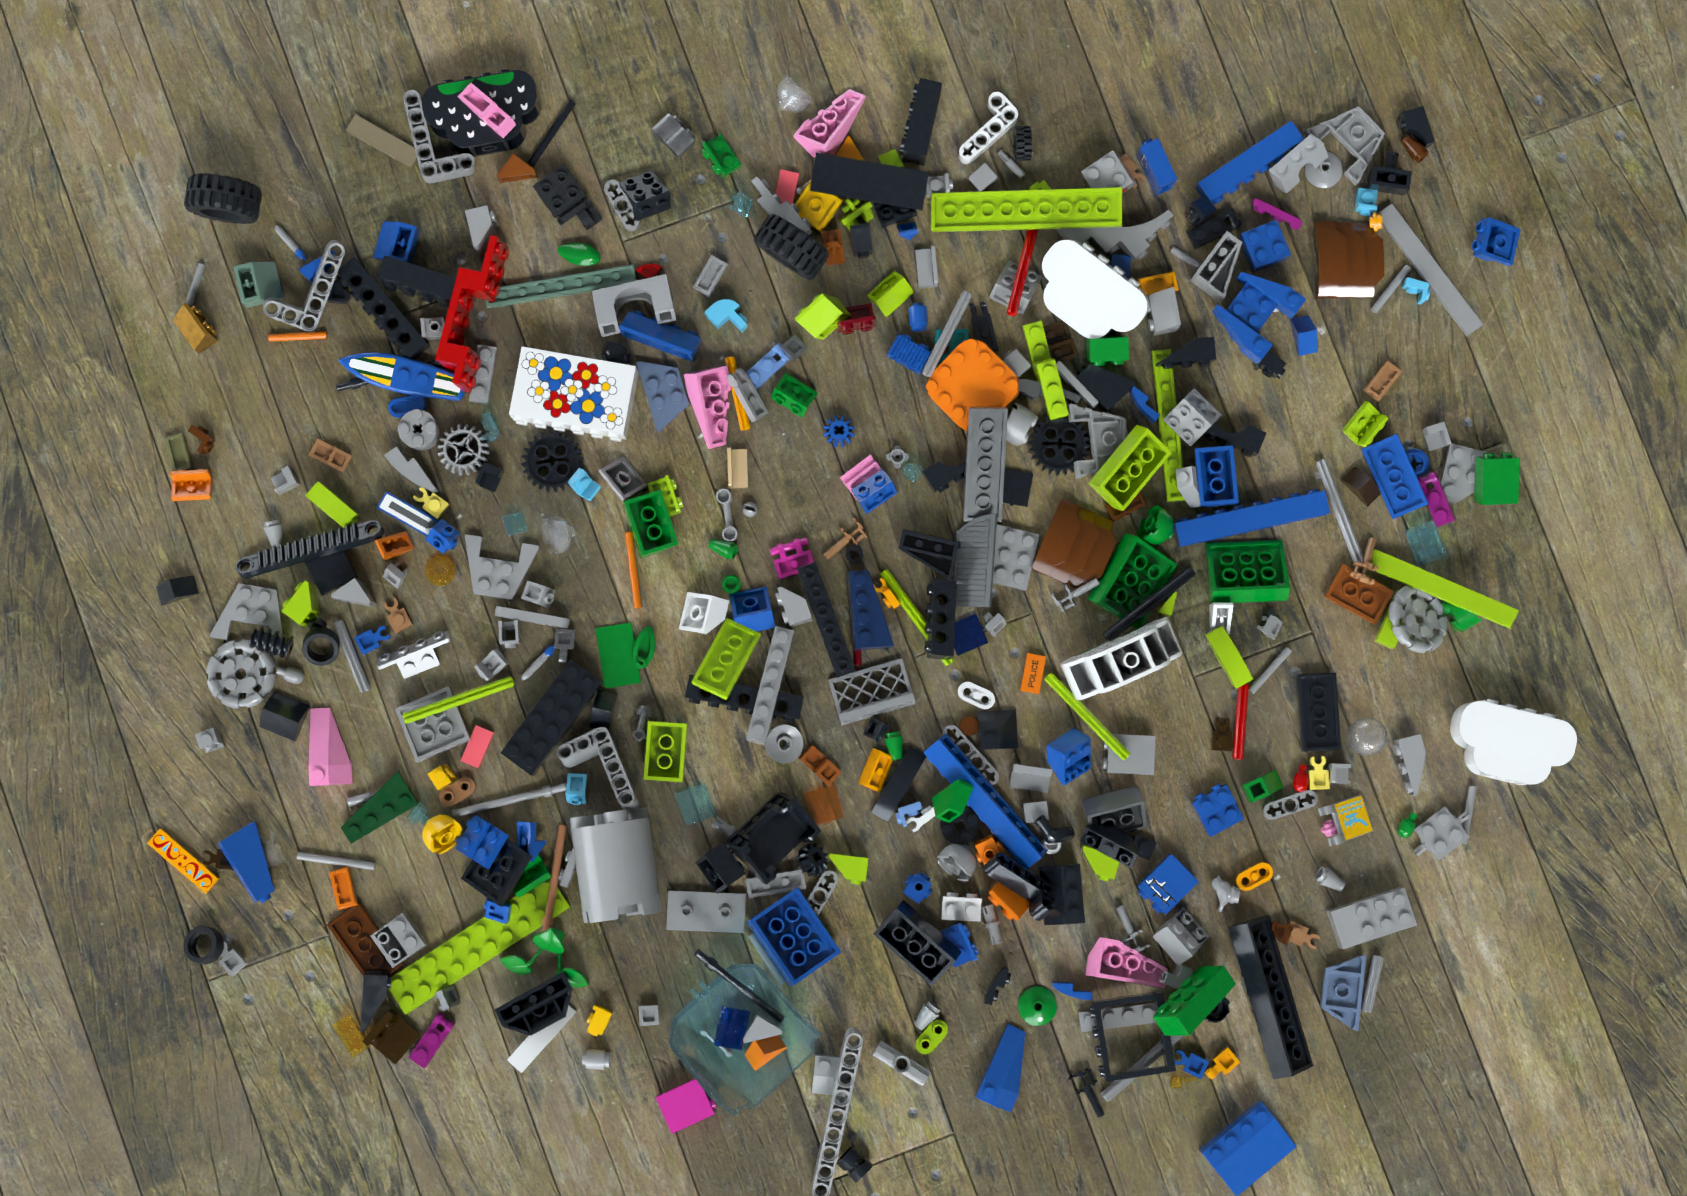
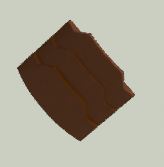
[1313,221,1384,299]
[1031,499,1116,589]

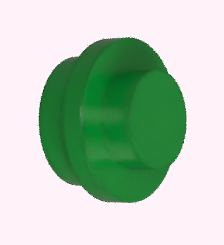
[721,575,741,594]

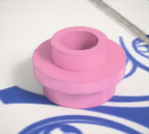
[1321,820,1338,837]

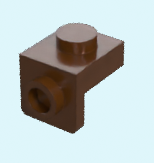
[187,425,215,455]

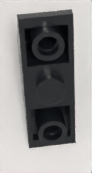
[1080,825,1139,869]

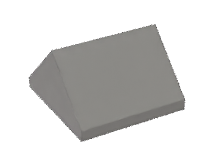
[599,456,648,502]
[331,578,377,607]
[743,1010,784,1043]

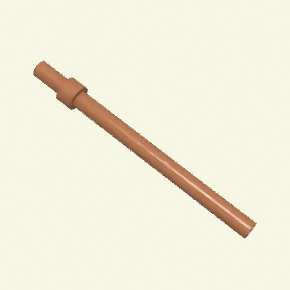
[541,825,567,932]

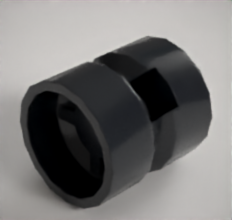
[836,1145,873,1183]

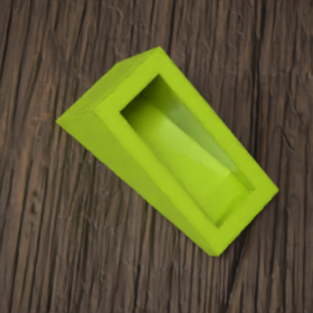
[1156,592,1177,616]

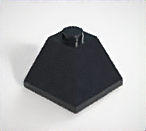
[977,710,1018,750]

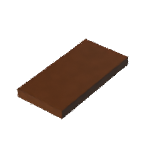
[327,901,404,977]

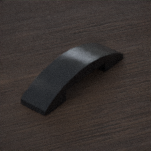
[871,746,926,822]

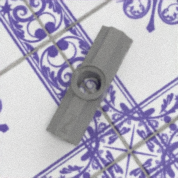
[872,1040,931,1086]

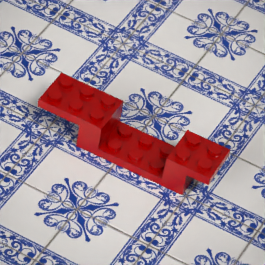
[435,235,509,393]

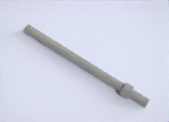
[452,783,566,817]

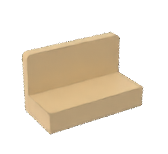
[727,448,748,489]

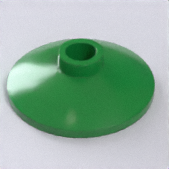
[1018,986,1057,1026]

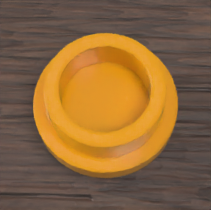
[1370,212,1383,232]

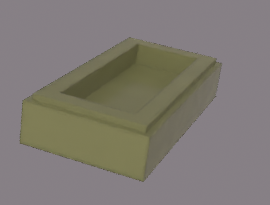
[164,432,194,471]

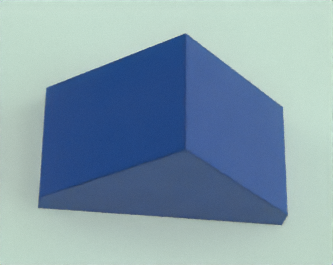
[1290,315,1317,356]

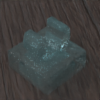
[728,192,753,218]
[407,802,429,826]

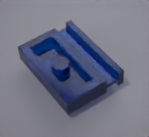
[713,1006,750,1050]

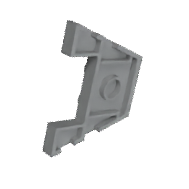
[1305,106,1385,186]
[1067,404,1128,479]
[465,534,540,600]
[210,583,284,640]

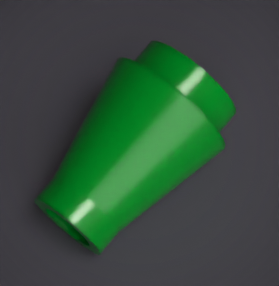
[708,538,738,560]
[884,731,903,760]

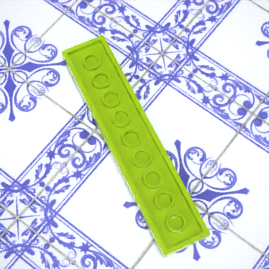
[931,187,1122,232]
[389,877,571,1015]

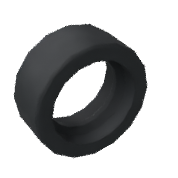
[302,627,340,666]
[183,926,224,965]

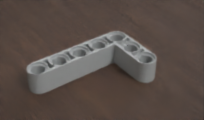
[403,90,476,183]
[262,240,345,331]
[557,727,640,814]

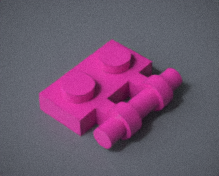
[770,538,814,580]

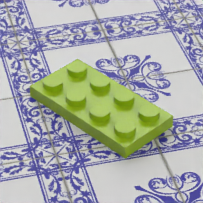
[692,618,761,700]

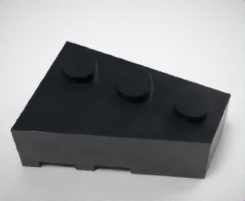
[898,529,959,580]

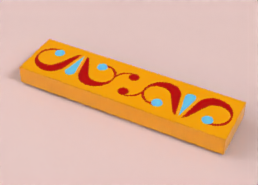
[147,828,220,894]

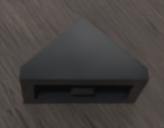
[156,575,199,605]
[590,690,618,731]

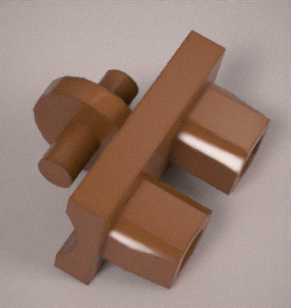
[821,229,845,266]

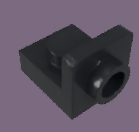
[1131,833,1157,861]

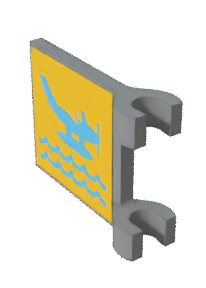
[1318,794,1374,846]

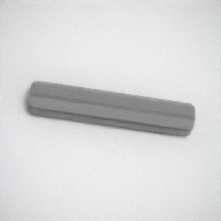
[1361,955,1384,1013]

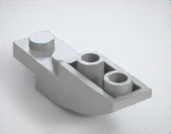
[751,177,812,235]

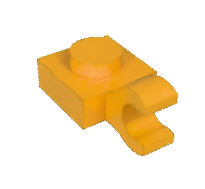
[873,578,900,610]
[1204,1047,1240,1079]

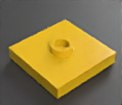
[795,180,843,232]

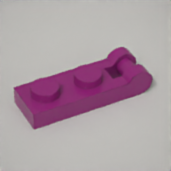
[1252,197,1302,230]
[1418,471,1456,528]
[408,1012,456,1069]

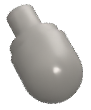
[276,667,304,684]

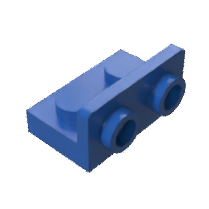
[851,469,898,514]

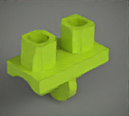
[838,198,874,231]

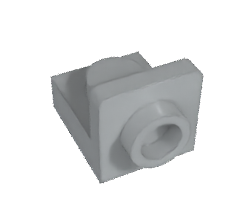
[926,173,953,198]
[521,581,555,608]

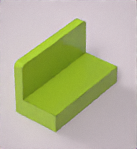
[867,270,914,317]

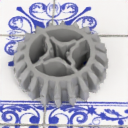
[438,424,490,476]

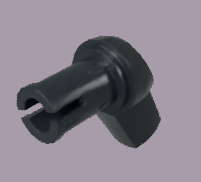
[1034,815,1075,844]

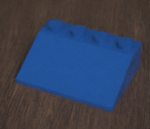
[746,887,841,987]
[1199,1100,1297,1196]

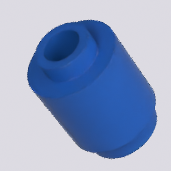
[908,303,928,332]

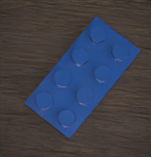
[1361,434,1429,520]

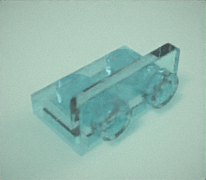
[1405,521,1447,566]

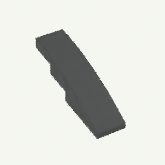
[1019,379,1081,405]

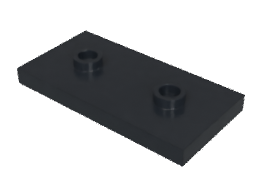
[1296,673,1341,752]

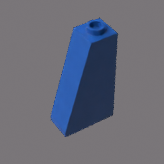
[218,821,274,904]

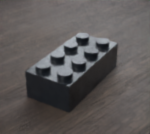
[900,78,942,166]
[377,255,456,308]
[873,900,962,986]

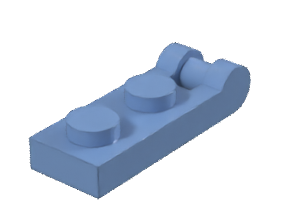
[746,343,790,390]

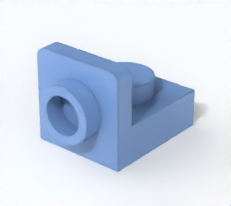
[895,801,922,827]

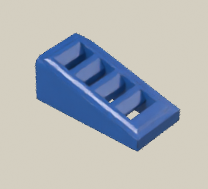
[299,250,336,283]

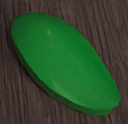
[557,243,601,266]
[632,626,656,669]

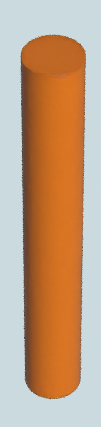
[268,331,327,342]

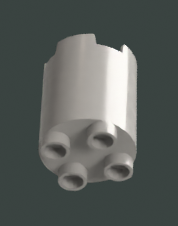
[570,807,662,923]

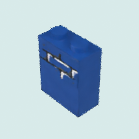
[1136,138,1177,196]
[1136,853,1199,915]

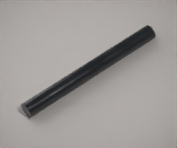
[528,100,576,166]

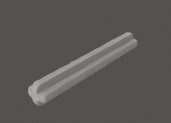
[333,620,370,693]

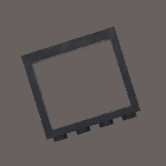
[1089,991,1176,1082]

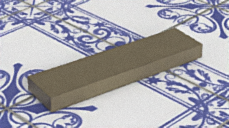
[346,114,417,169]

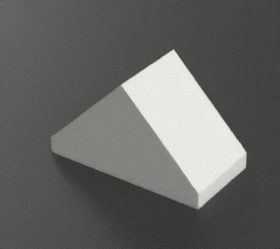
[1209,602,1233,634]

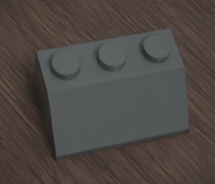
[1082,785,1148,833]

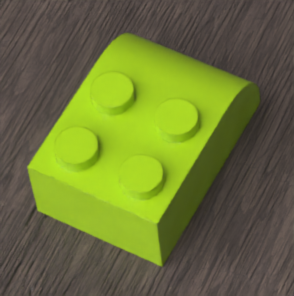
[644,721,688,782]

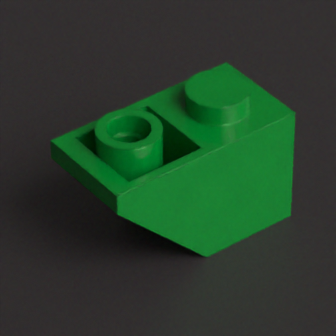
[1240,769,1284,803]
[932,779,973,823]

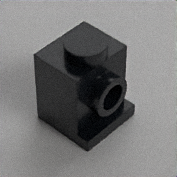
[1254,351,1286,379]

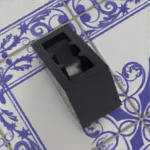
[1397,106,1435,148]

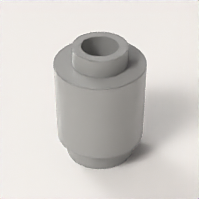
[582,1049,611,1070]

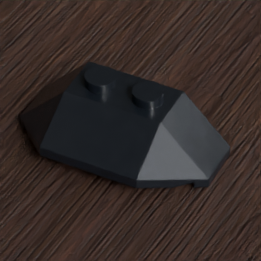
[494,971,573,1036]

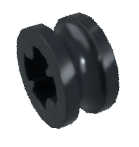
[846,545,863,563]

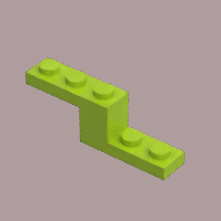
[1022,320,1069,420]

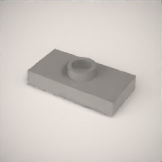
[693,255,728,297]

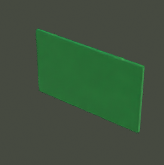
[595,622,641,689]

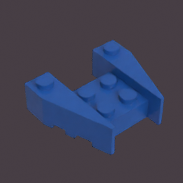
[1212,272,1306,364]

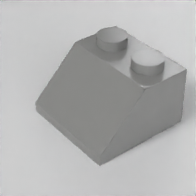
[465,205,499,256]
[1148,287,1181,336]
[812,1053,854,1096]

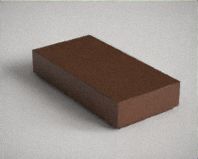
[1104,492,1147,522]

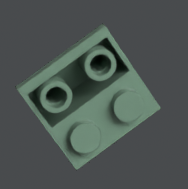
[233,262,284,308]

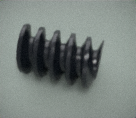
[249,626,294,660]

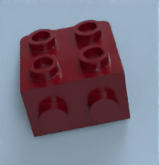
[837,303,876,335]

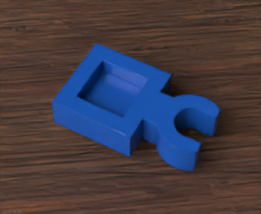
[354,626,391,655]
[1174,1050,1209,1079]

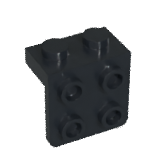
[619,171,671,221]

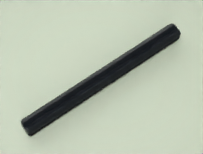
[1103,567,1196,641]

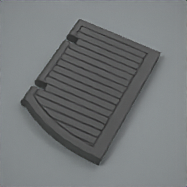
[953,514,997,607]

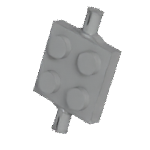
[1413,807,1471,861]

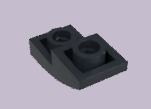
[983,967,1011,1005]

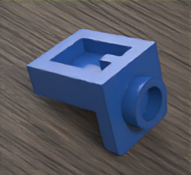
[484,898,512,924]

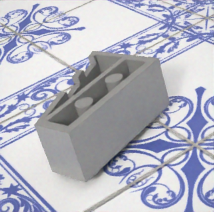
[1190,231,1242,303]

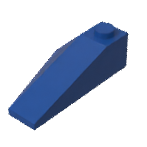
[975,1024,1025,1112]

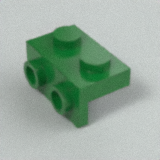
[513,855,552,898]

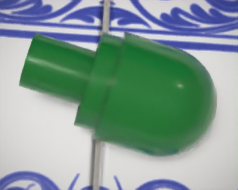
[1397,812,1418,838]

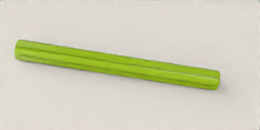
[880,569,954,666]
[1045,673,1131,760]
[402,676,514,724]

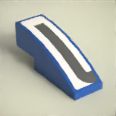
[377,491,439,536]

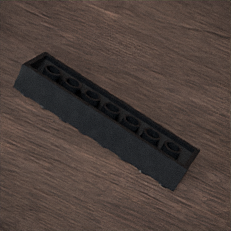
[1228,915,1313,1079]

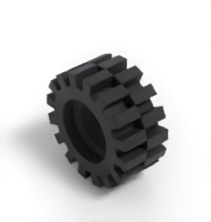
[1013,126,1032,161]

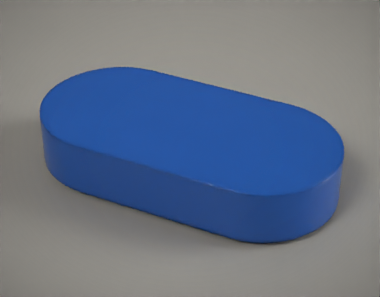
[388,395,427,418]

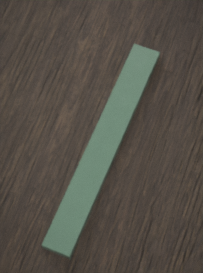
[485,264,637,309]

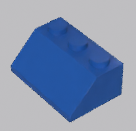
[1194,445,1239,507]

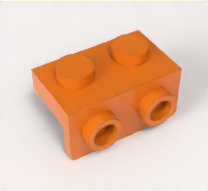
[170,469,213,501]

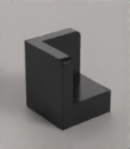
[475,462,504,492]

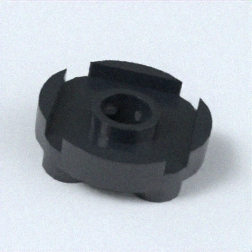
[940,807,979,845]

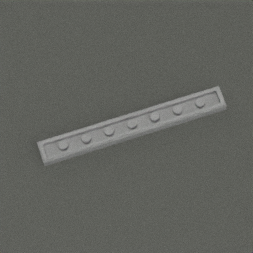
[1378,204,1483,337]

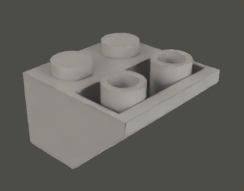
[775,587,812,628]
[1152,907,1209,966]
[371,912,429,968]

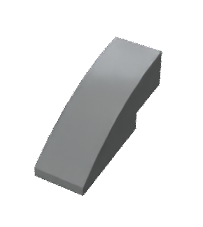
[384,447,438,493]

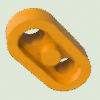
[1235,862,1273,891]

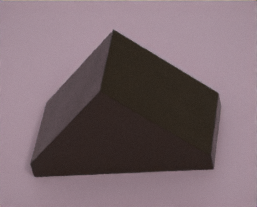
[1341,466,1381,507]

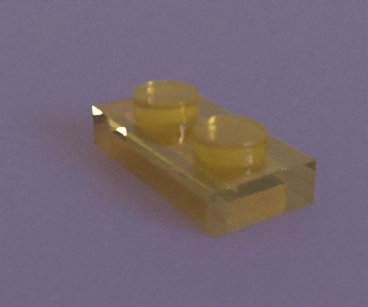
[332,1014,370,1058]

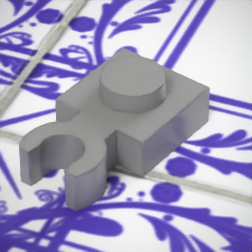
[219,941,248,977]

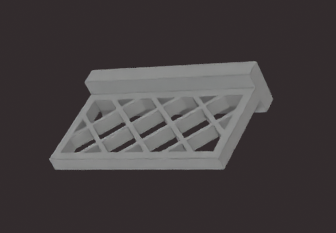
[828,658,915,726]

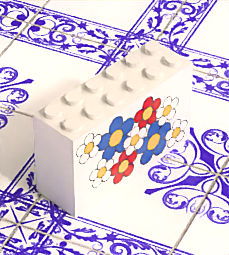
[509,347,639,442]

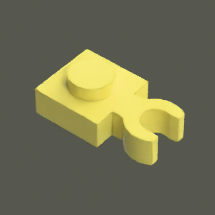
[413,487,450,519]
[1308,756,1330,790]

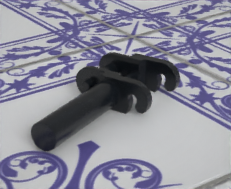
[1068,1068,1105,1118]

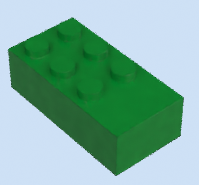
[1153,966,1236,1036]

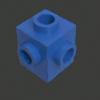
[425,519,460,554]
[903,872,933,903]

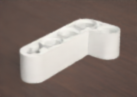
[958,92,1018,165]

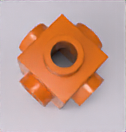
[975,834,1005,865]

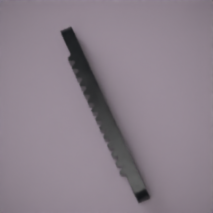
[235,520,384,578]

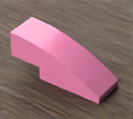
[458,83,516,138]

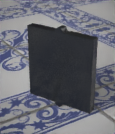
[1003,469,1033,507]

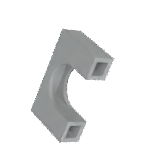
[592,274,676,337]

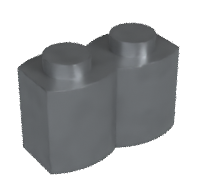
[652,113,695,159]

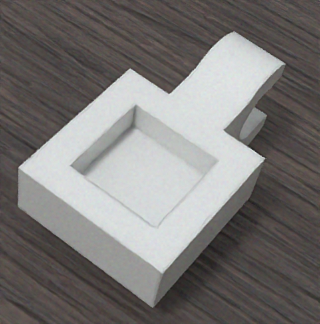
[906,805,935,832]

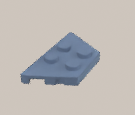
[636,361,689,433]
[1320,955,1366,1031]

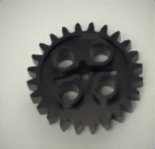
[1028,416,1091,476]
[521,430,584,493]

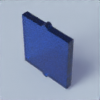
[954,614,988,656]

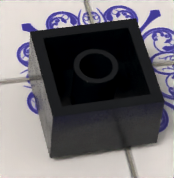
[695,842,745,894]

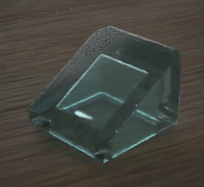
[502,512,527,536]

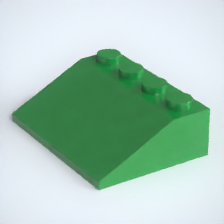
[1087,533,1177,629]
[1205,540,1290,604]

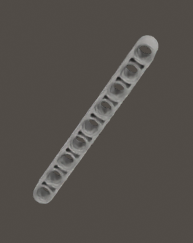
[812,1027,863,1196]

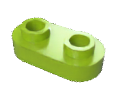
[915,1019,948,1054]

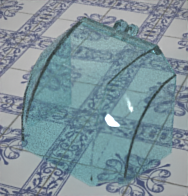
[669,964,821,1115]

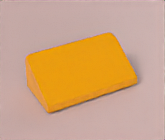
[858,748,893,792]

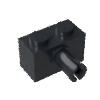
[1367,152,1412,195]

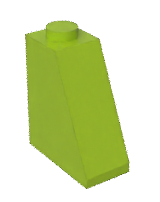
[305,481,360,528]

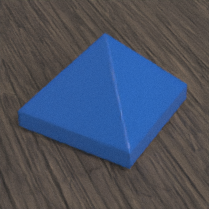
[897,222,918,240]

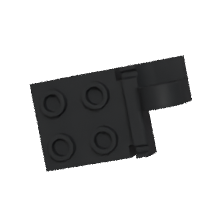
[533,164,603,230]

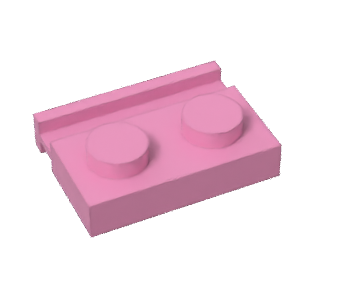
[840,455,881,500]

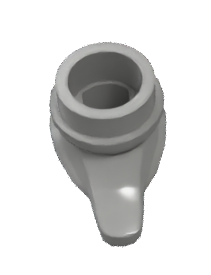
[1211,875,1240,912]

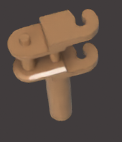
[823,517,868,560]
[1350,538,1378,585]

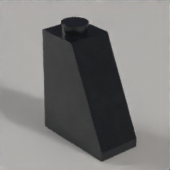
[1076,364,1136,413]

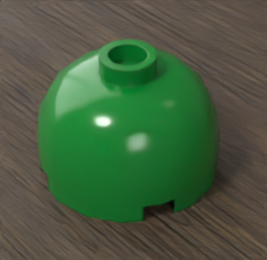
[1137,505,1174,545]

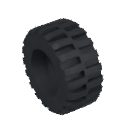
[184,173,262,224]
[754,214,829,280]

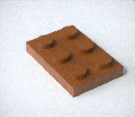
[1323,563,1394,625]

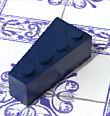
[846,570,894,651]

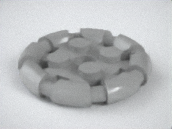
[1389,586,1448,653]
[206,639,276,709]

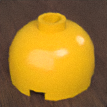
[422,814,462,854]

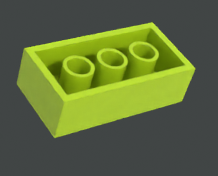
[1088,425,1171,511]

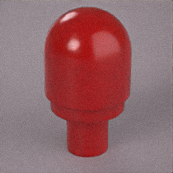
[1293,765,1309,792]

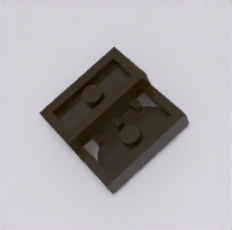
[1043,320,1079,363]

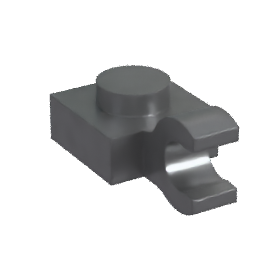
[554,628,575,663]

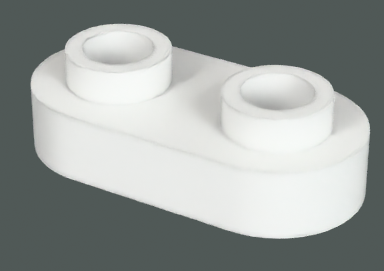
[958,682,995,710]

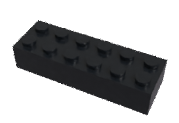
[501,659,603,776]

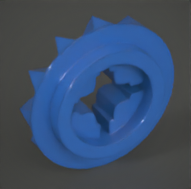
[1406,449,1429,477]

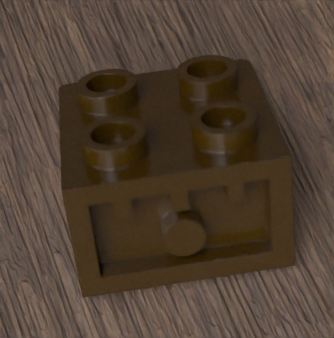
[362,1009,421,1064]

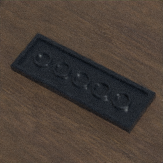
[810,153,929,211]

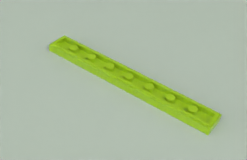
[1151,349,1185,502]
[1371,549,1519,629]

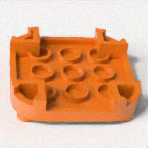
[926,339,1020,431]

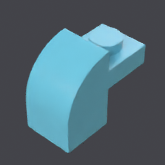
[704,299,748,333]

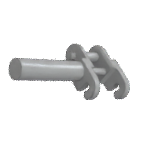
[1051,578,1100,613]
[1116,905,1150,952]

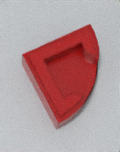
[636,264,663,279]

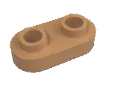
[439,777,476,807]

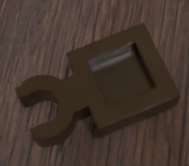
[1211,718,1232,751]
[201,849,234,871]

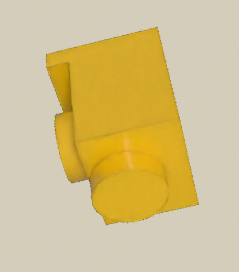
[428,764,458,790]
[587,1004,613,1036]

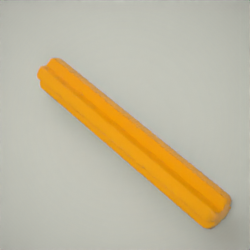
[725,356,750,431]

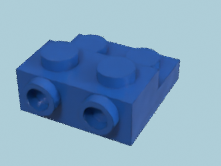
[1471,217,1521,266]
[1191,783,1244,837]
[455,815,509,869]

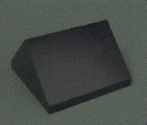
[259,691,311,741]

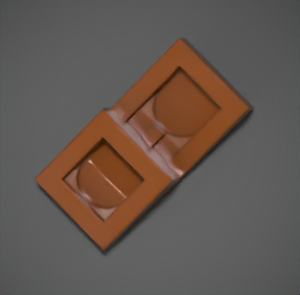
[799,744,842,786]

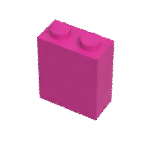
[656,1076,717,1134]

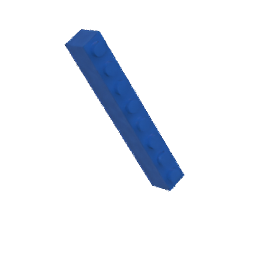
[1173,489,1330,548]
[923,733,1048,869]

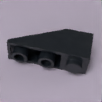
[1156,337,1217,369]

